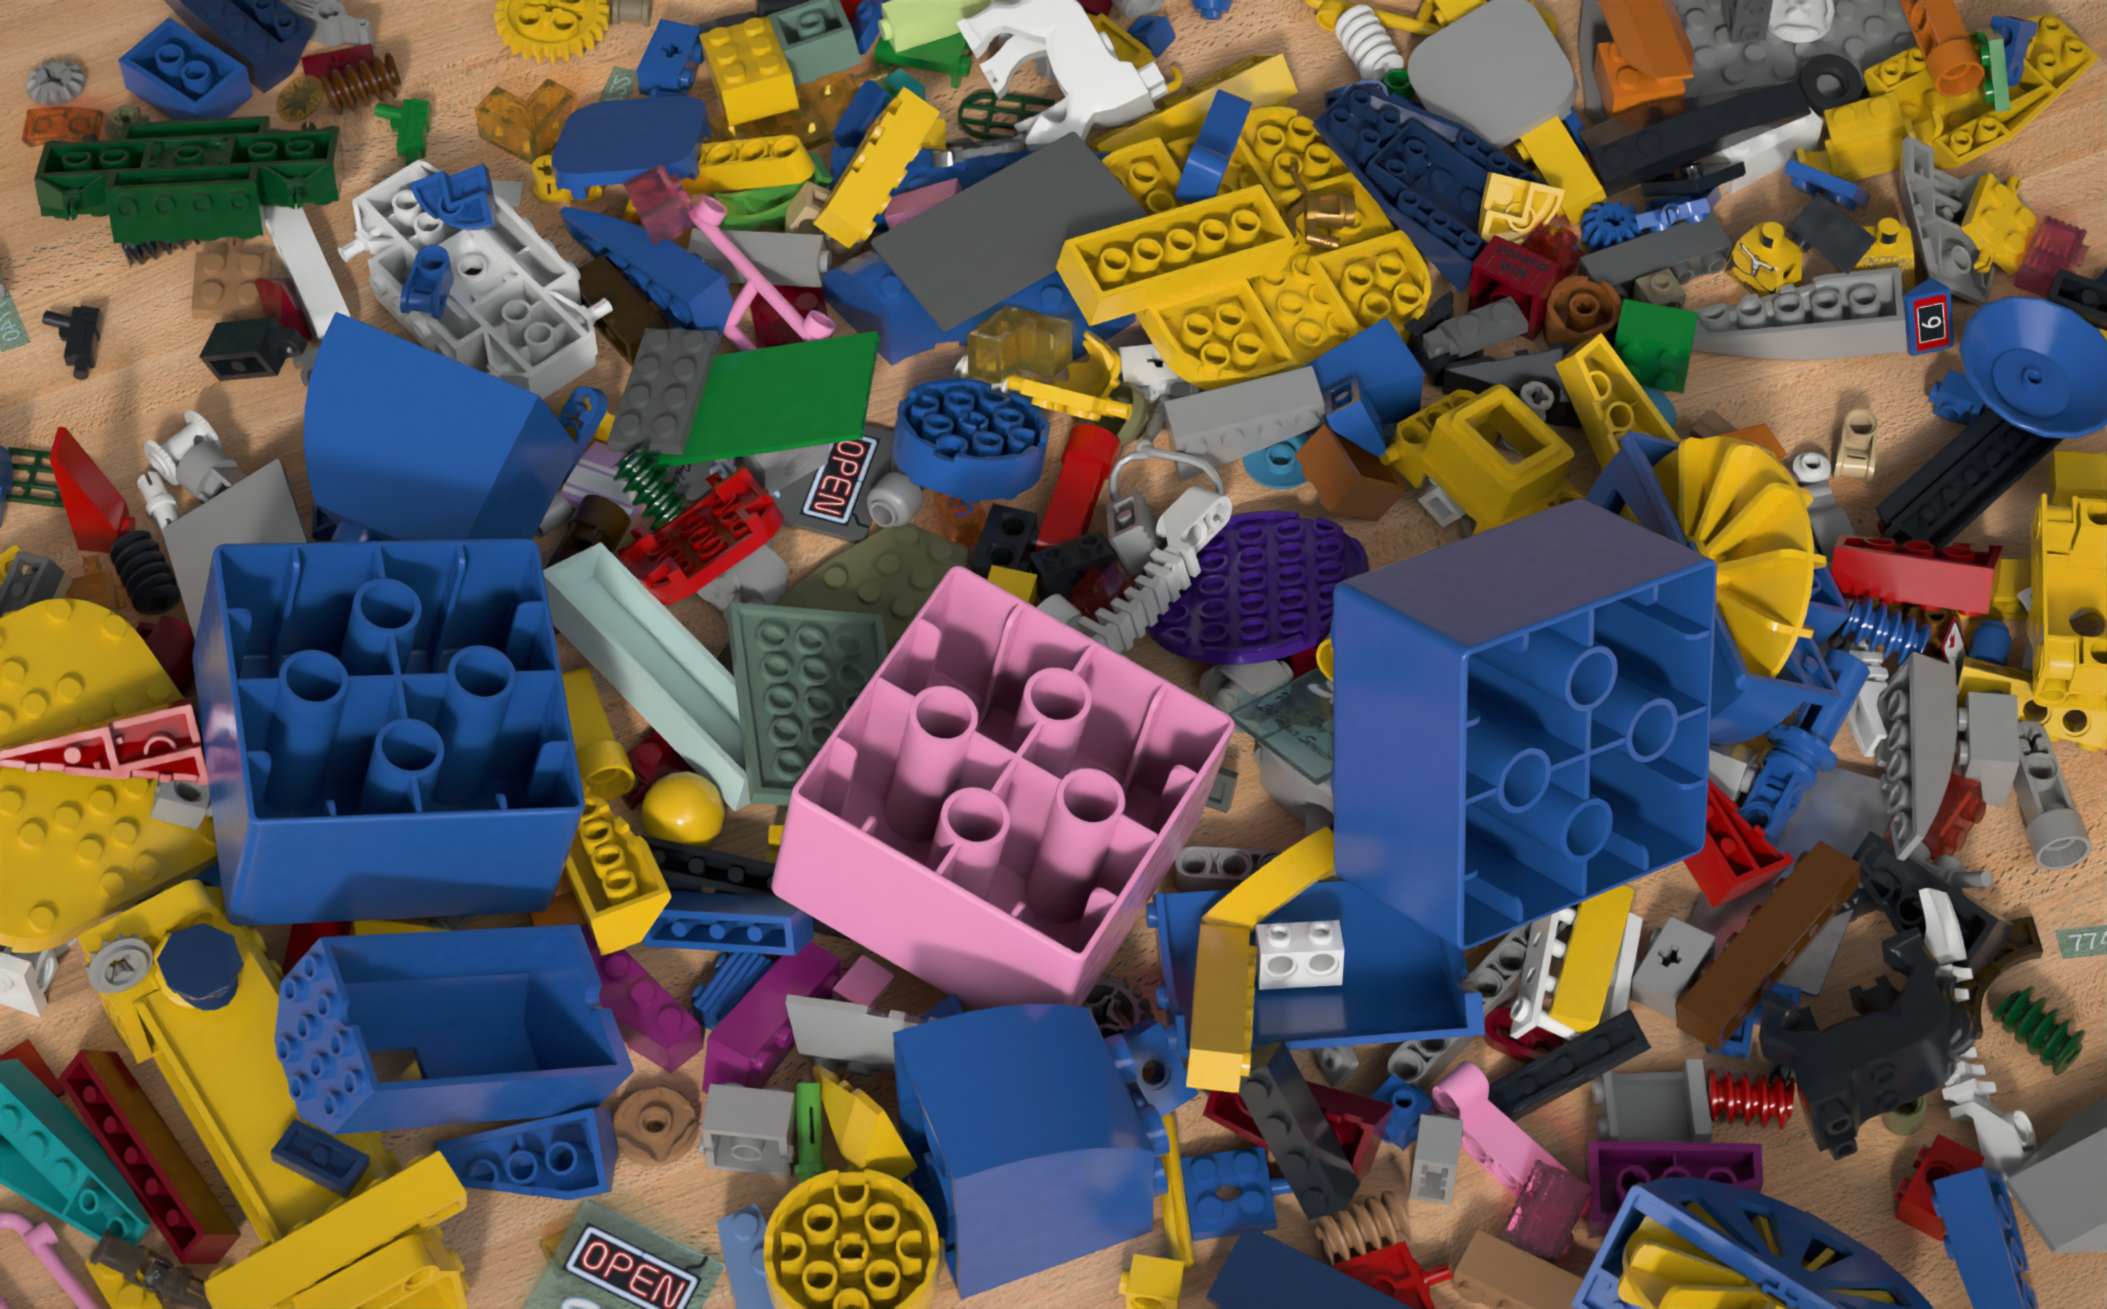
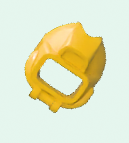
[1050,330,1122,399]

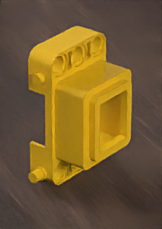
[1379,384,1586,535]

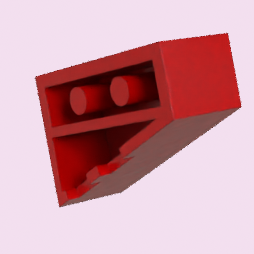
[1683,778,1795,908]

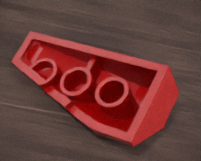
[49,427,136,553]

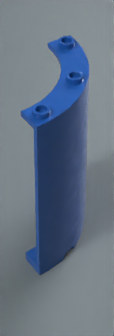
[1146,881,1485,1059]

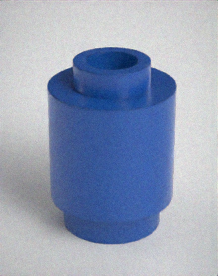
[1967,620,2012,666]

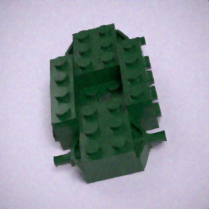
[34,116,345,245]

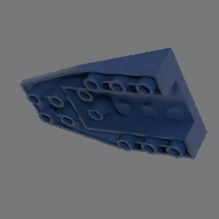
[1312,83,1550,294]

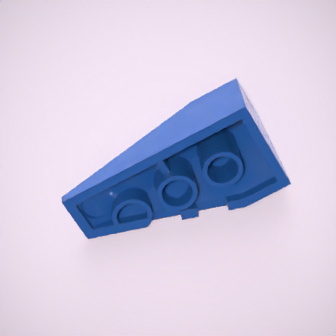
[436,1108,618,1201]

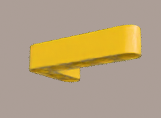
[623,135,816,232]

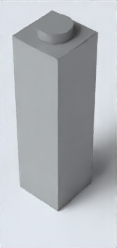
[687,228,832,287]

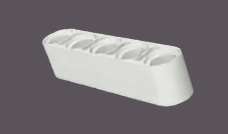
[265,204,351,343]

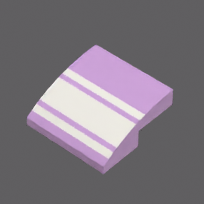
[561,441,644,522]

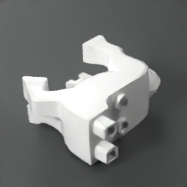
[956,0,1169,151]

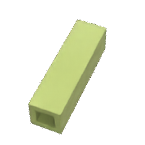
[878,0,1011,53]

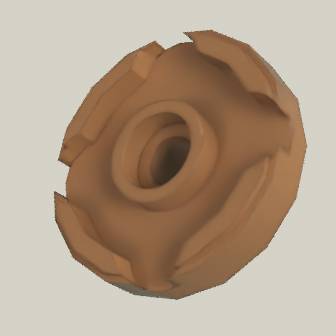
[613,1086,698,1166]

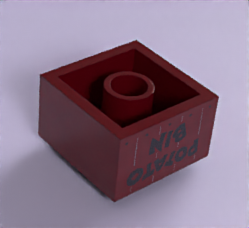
[1467,235,1561,342]

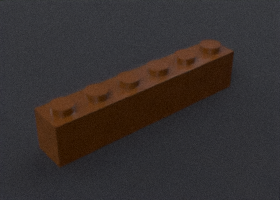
[1675,840,1861,1052]

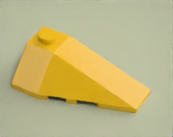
[812,1064,917,1181]

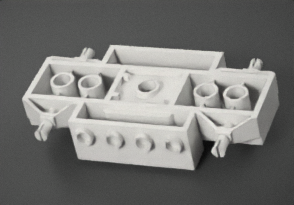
[338,160,613,399]

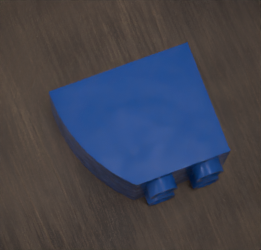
[303,312,579,542]
[892,1004,1170,1300]

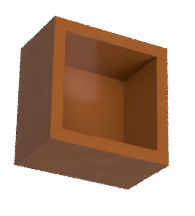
[1295,424,1407,521]

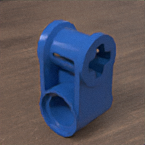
[400,245,454,319]

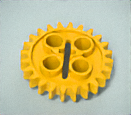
[494,0,610,65]

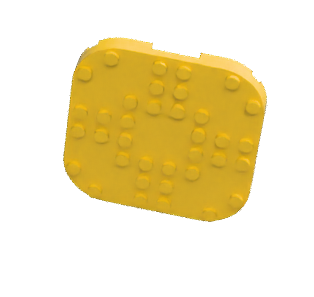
[1101,107,1431,391]
[0,598,218,953]

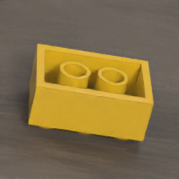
[699,16,799,127]

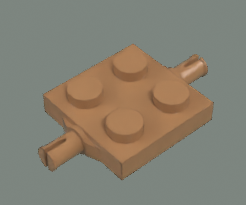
[191,237,271,322]

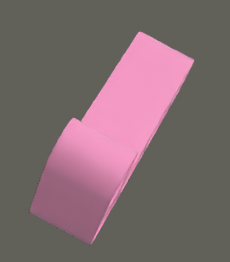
[1431,1061,1579,1219]

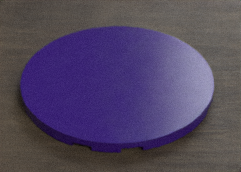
[1137,511,1370,665]

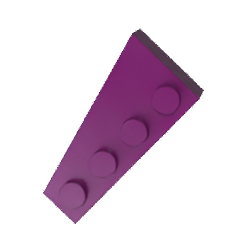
[581,924,703,1073]
[702,942,842,1094]

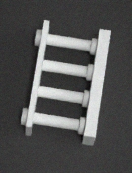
[1510,907,1643,1041]

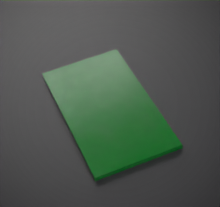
[628,331,880,469]

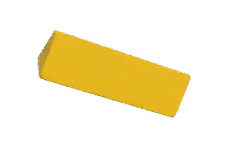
[1548,885,1635,1034]

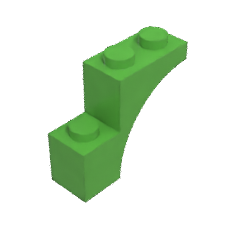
[710,151,833,232]

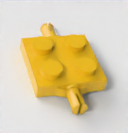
[1960,172,2039,275]
[1007,374,1133,422]

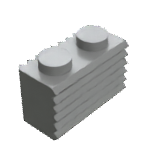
[1106,490,1162,575]

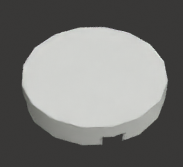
[1768,0,1835,43]

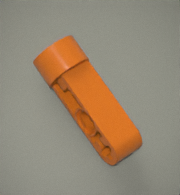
[1900,0,1985,97]

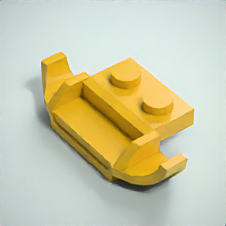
[1796,91,1943,182]

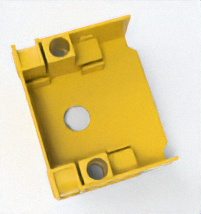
[2027,494,2107,712]

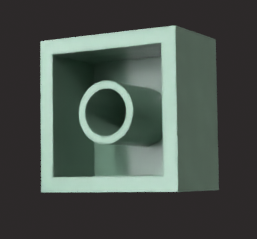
[768,0,862,86]

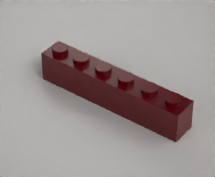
[58,1049,241,1264]

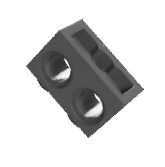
[1722,0,1773,43]

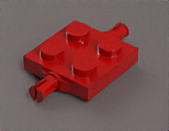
[1330,1241,1453,1309]

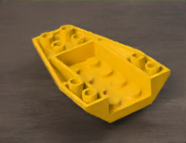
[1864,12,2099,169]

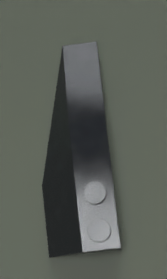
[1578,80,1811,197]

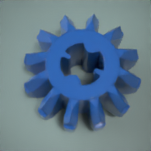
[1581,199,1643,254]

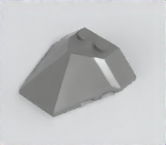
[1899,136,2006,306]

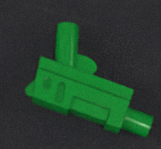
[374,98,432,166]

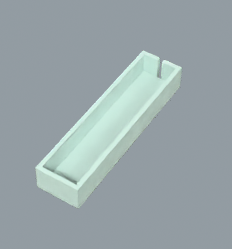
[543,542,750,812]

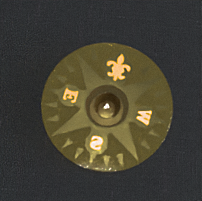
[276,75,324,122]

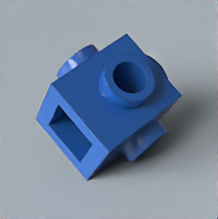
[1370,1073,1433,1151]

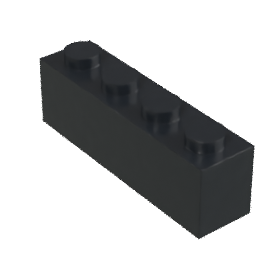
[1238,1040,1361,1221]

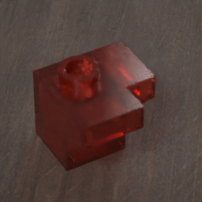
[1068,562,1136,624]

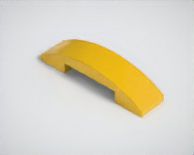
[1200,826,1335,934]

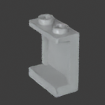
[1592,1059,1712,1143]

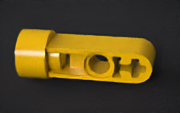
[562,666,635,803]

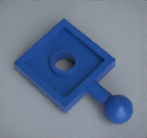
[1180,1146,1293,1241]

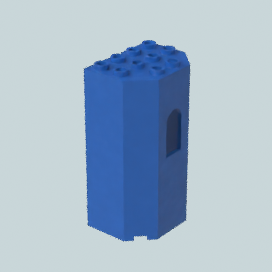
[274,924,634,1135]

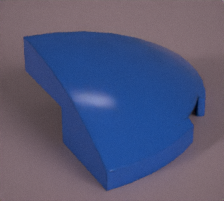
[410,164,496,230]

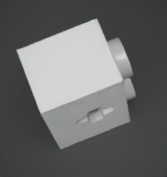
[1118,344,1199,404]

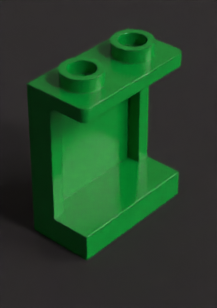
[874,33,972,89]

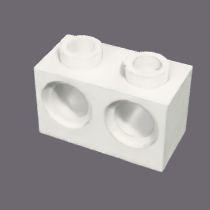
[1255,920,1344,990]

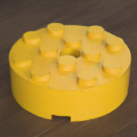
[763,1169,940,1309]

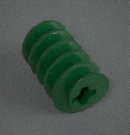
[610,443,688,531]
[1992,985,2086,1076]

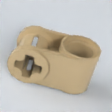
[1833,409,1879,484]

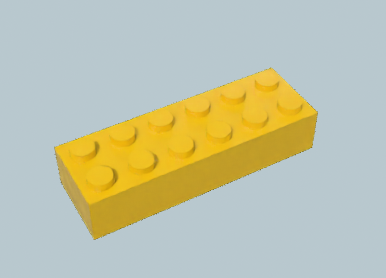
[1056,184,1296,326]

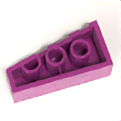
[1585,1141,1764,1239]

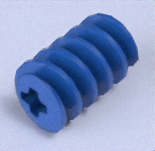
[1839,596,1931,666]

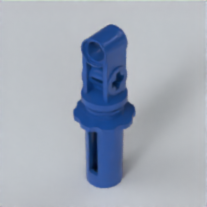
[1738,649,1870,847]

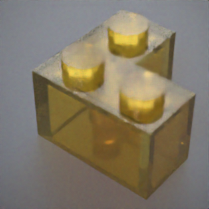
[475,78,579,165]
[967,305,1072,384]

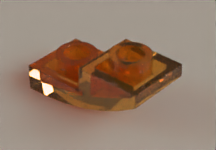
[21,107,104,148]

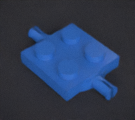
[1635,186,1722,232]

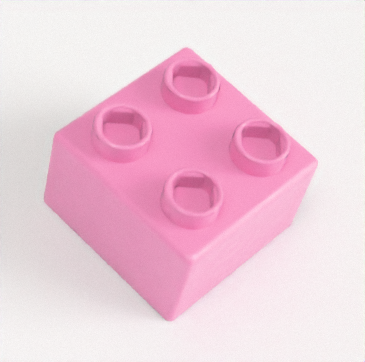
[772,566,1235,1011]

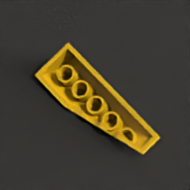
[1086,53,1298,152]
[564,776,671,956]

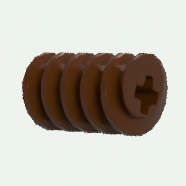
[320,52,401,116]

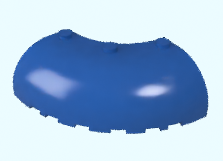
[822,249,1136,378]

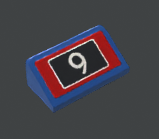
[1903,277,1954,356]

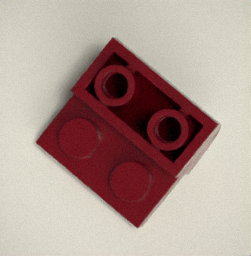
[136,615,195,696]

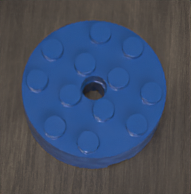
[891,378,1050,503]

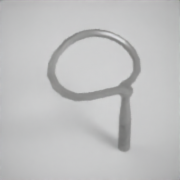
[1108,394,1225,502]

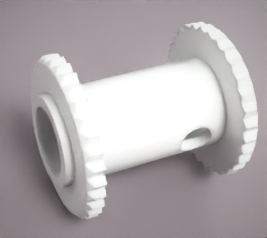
[144,410,222,485]

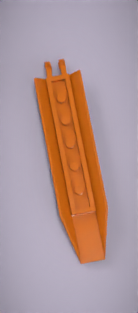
[1597,0,1693,82]

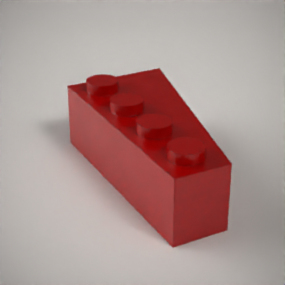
[1831,535,2003,617]

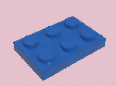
[1783,159,1871,212]

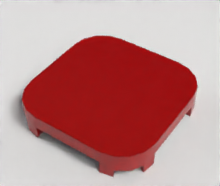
[618,465,785,605]

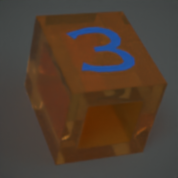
[934,492,987,547]

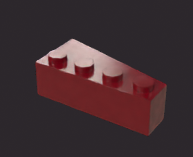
[1203,1080,1395,1182]

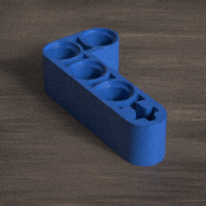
[1175,89,1253,204]

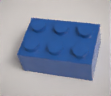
[118,17,253,121]

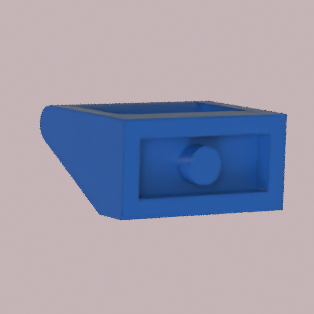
[1323,376,1386,456]

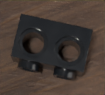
[970,503,1040,580]

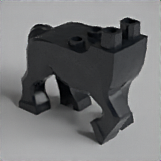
[1758,926,1978,1160]

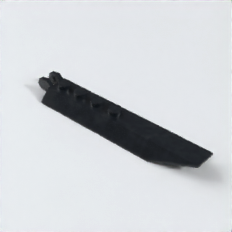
[1876,408,2064,549]

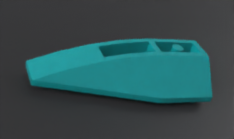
[0,1058,151,1258]

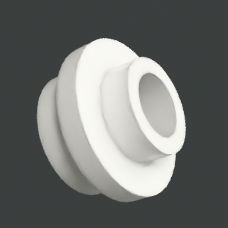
[1792,452,1831,487]

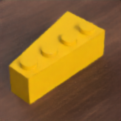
[813,87,940,249]
[1555,333,1681,471]

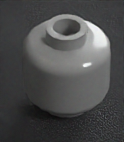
[867,472,923,527]

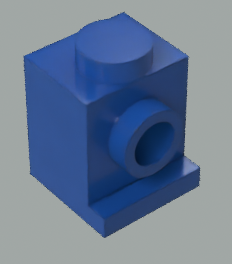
[1928,369,1986,427]

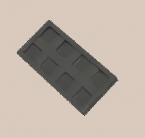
[607,328,720,455]

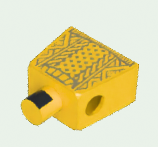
[1841,218,1915,293]

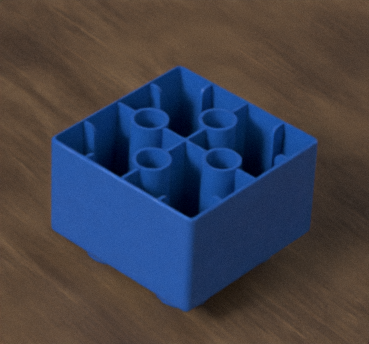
[1330,498,1717,950]
[192,538,585,926]

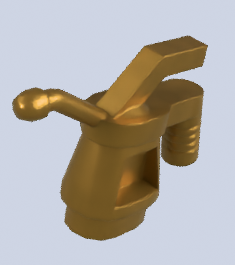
[1286,162,1355,251]

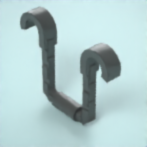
[932,134,1027,168]

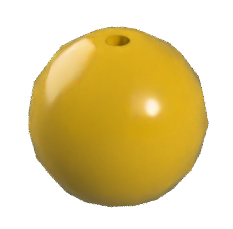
[641,771,725,848]

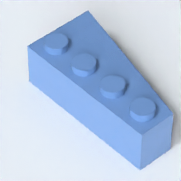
[717,1203,775,1309]

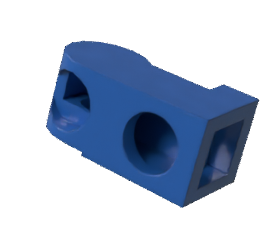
[1990,15,2038,87]

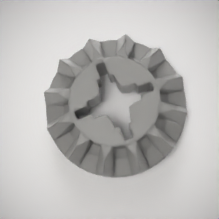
[26,58,85,106]
[84,933,153,994]

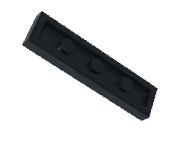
[1488,1009,1652,1122]

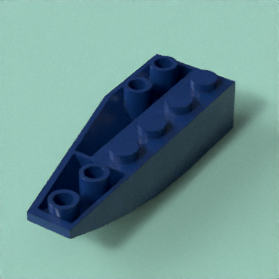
[164,0,313,94]

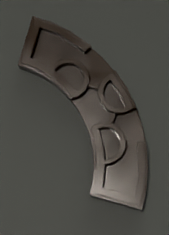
[1958,916,2043,1040]

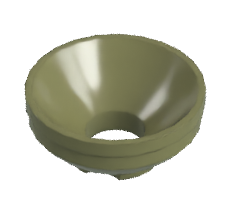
[1095,382,1150,447]

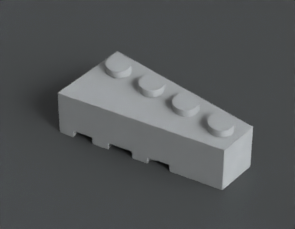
[1164,366,1326,482]

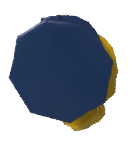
[153,923,244,1011]

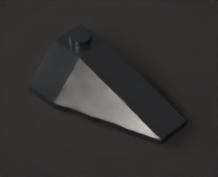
[1443,343,1583,428]
[1852,831,2015,988]

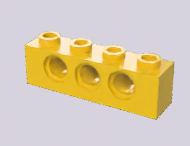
[1957,656,2107,752]

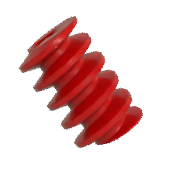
[1706,1068,1795,1130]

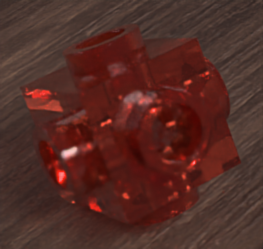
[1521,222,1585,281]

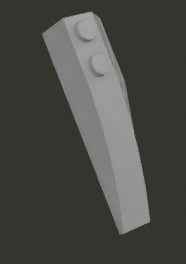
[1692,267,1907,360]
[1875,651,1959,861]
[785,994,939,1077]

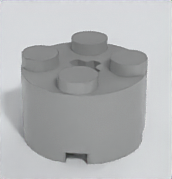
[697,545,790,622]
[1200,660,1293,734]

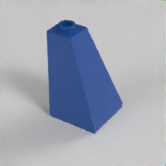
[1301,318,1424,435]

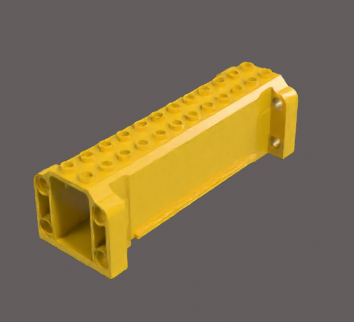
[77,879,470,1309]

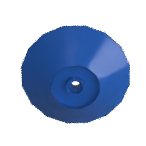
[1959,296,2107,439]

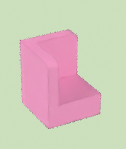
[832,954,894,1011]

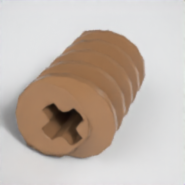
[1315,1191,1411,1266]

